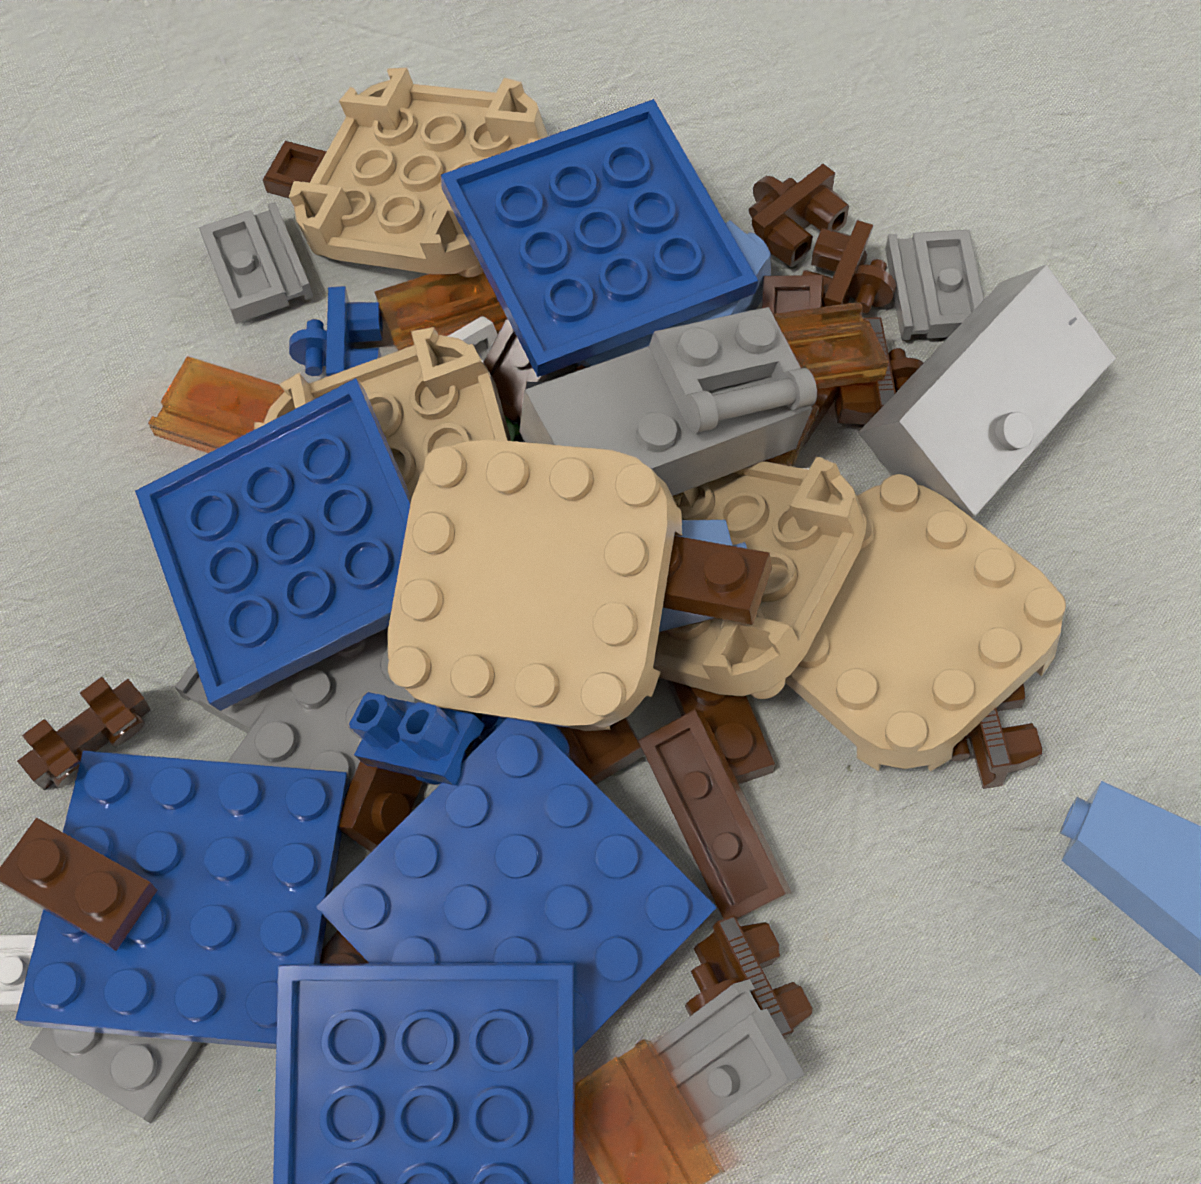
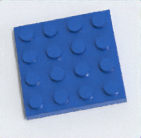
[441,99,758,377]
[135,378,412,711]
[316,718,717,1054]
[15,751,351,1049]
[273,963,575,1184]

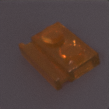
[374,271,507,351]
[773,302,889,389]
[148,356,284,453]
[575,1039,725,1184]

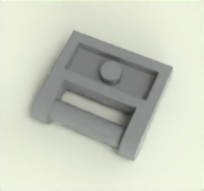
[649,307,817,433]

